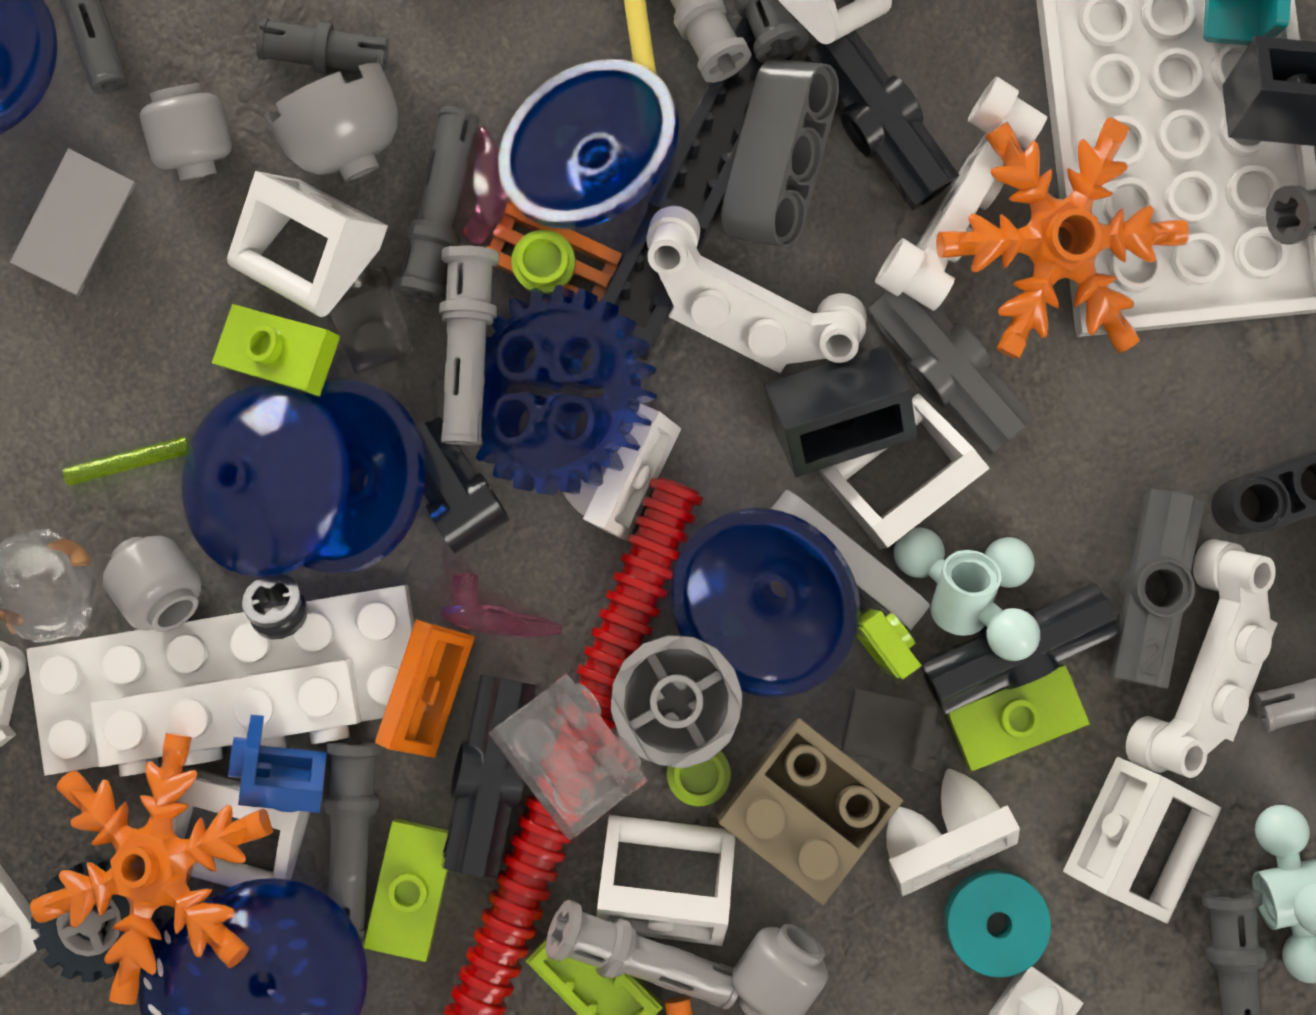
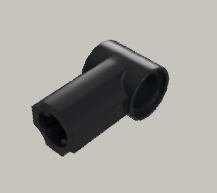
[394,417,510,553]

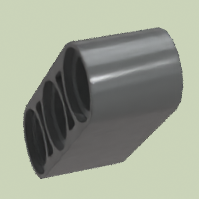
[721,59,839,247]

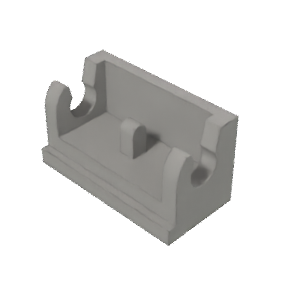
[10,148,136,296]

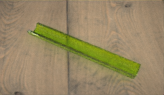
[63,436,190,486]

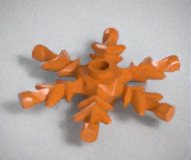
[936,118,1189,359]
[30,733,273,1005]

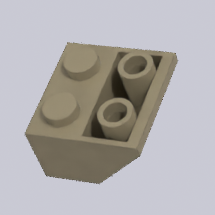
[716,718,904,905]

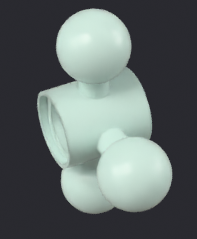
[894,527,1040,661]
[1252,805,1316,983]

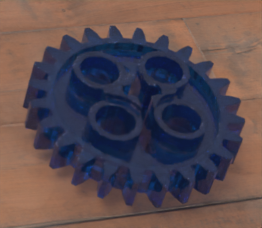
[476,285,657,496]

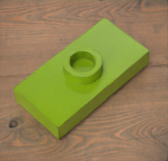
[212,304,341,397]
[849,609,922,680]
[945,664,1090,772]
[363,818,449,962]
[525,937,663,1015]

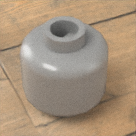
[140,83,232,181]
[102,535,202,632]
[732,924,829,1015]

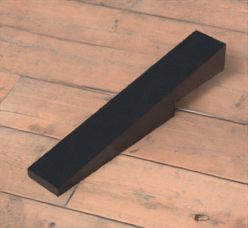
[591,17,800,362]

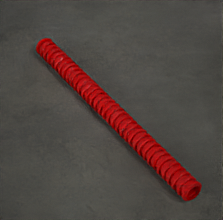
[443,477,703,1015]

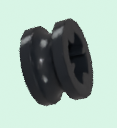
[242,573,308,640]

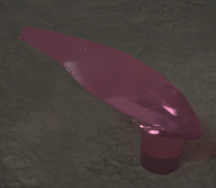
[463,126,508,244]
[440,573,562,637]

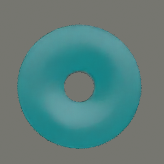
[944,869,1051,977]

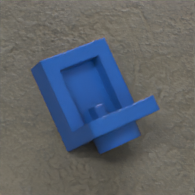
[228,714,327,813]

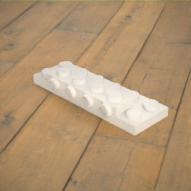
[26,585,427,777]

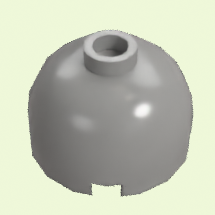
[264,63,398,182]
[611,635,742,768]

